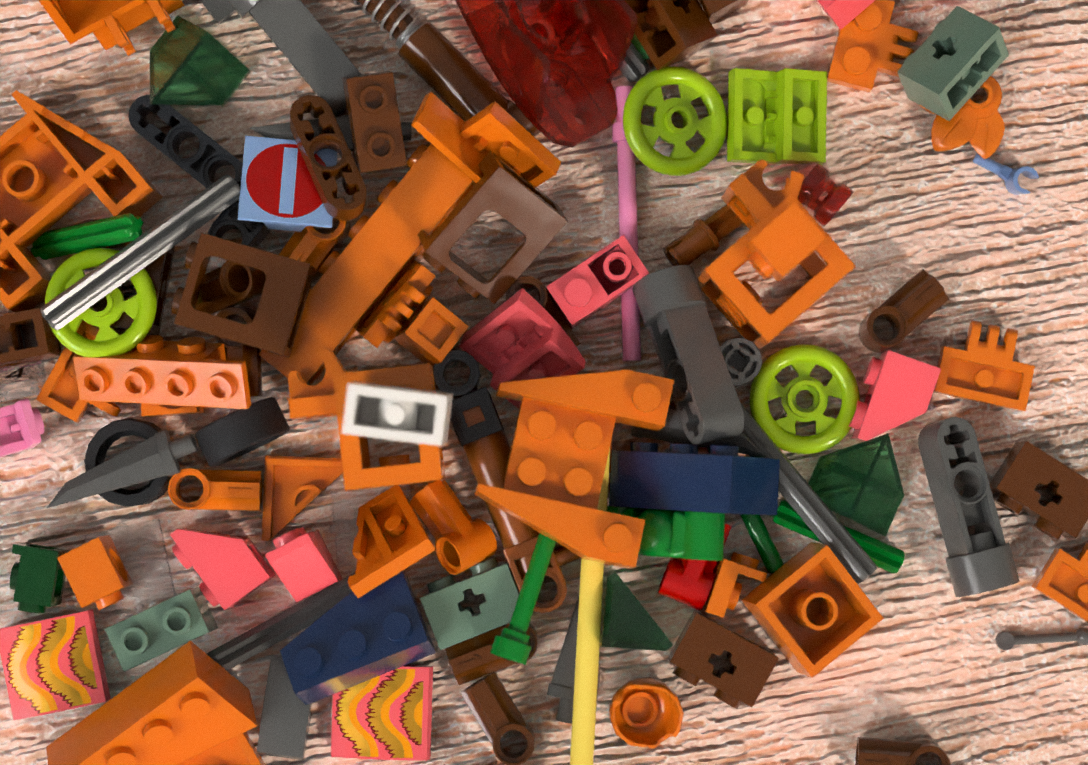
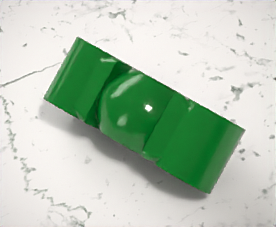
[607,506,725,561]

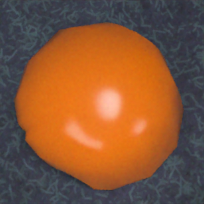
[609,677,684,749]

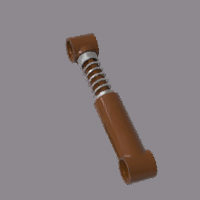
[353,0,540,137]

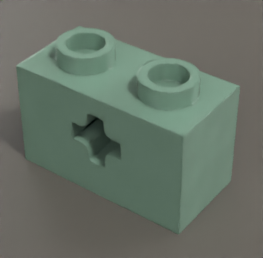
[897,6,1009,121]
[420,557,520,650]
[105,587,218,672]

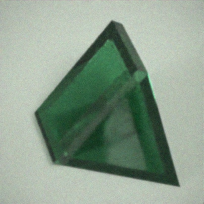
[150,16,250,107]
[808,433,904,537]
[600,569,673,651]

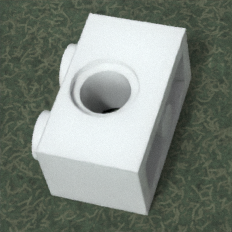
[342,381,453,446]

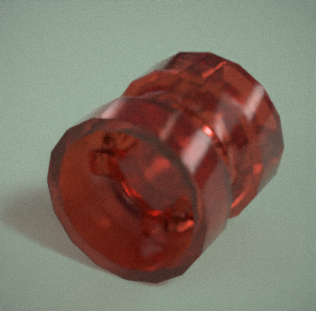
[797,162,854,227]

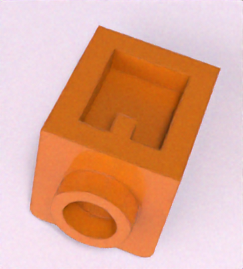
[702,552,768,618]

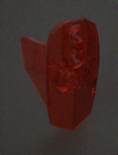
[455,0,637,148]

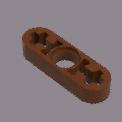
[290,95,367,221]

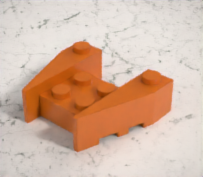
[0,90,163,312]
[475,370,674,569]

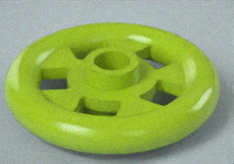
[623,66,727,176]
[45,248,157,358]
[749,344,860,454]

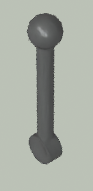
[995,627,1088,650]

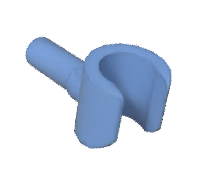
[972,154,1039,195]

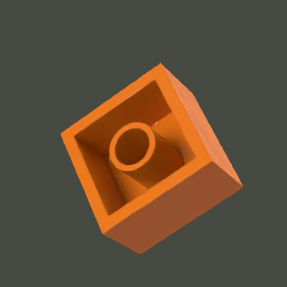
[741,542,884,678]

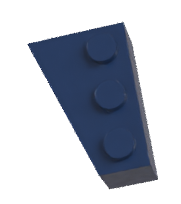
[609,442,780,515]
[280,569,436,705]

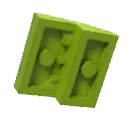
[727,68,827,164]

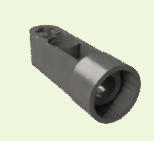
[227,0,362,116]
[632,265,744,444]
[918,417,1020,597]

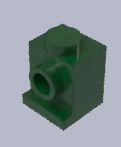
[10,543,70,613]

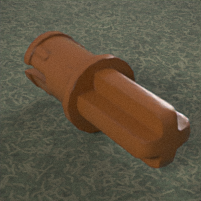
[663,204,743,266]

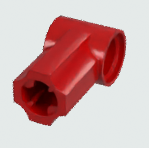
[657,524,732,611]

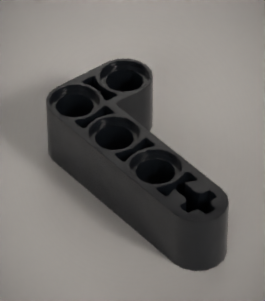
[128,95,272,261]

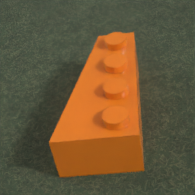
[46,641,258,765]

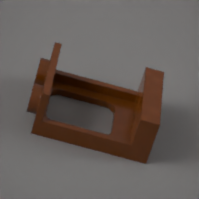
[417,151,568,305]
[171,233,316,358]

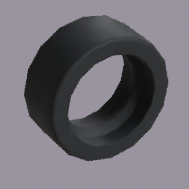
[195,397,290,467]
[84,418,173,507]

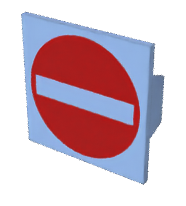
[238,136,337,232]

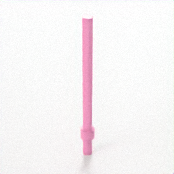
[612,86,641,361]

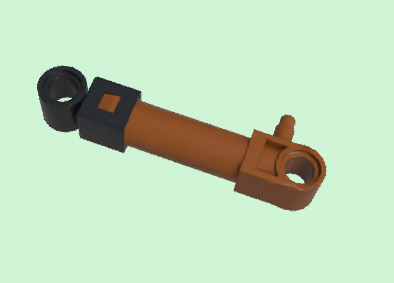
[433,350,581,613]

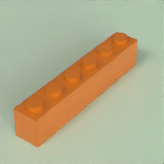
[258,144,476,385]

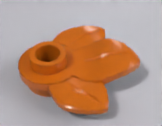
[919,76,1005,159]

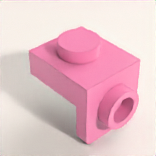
[0,398,44,457]

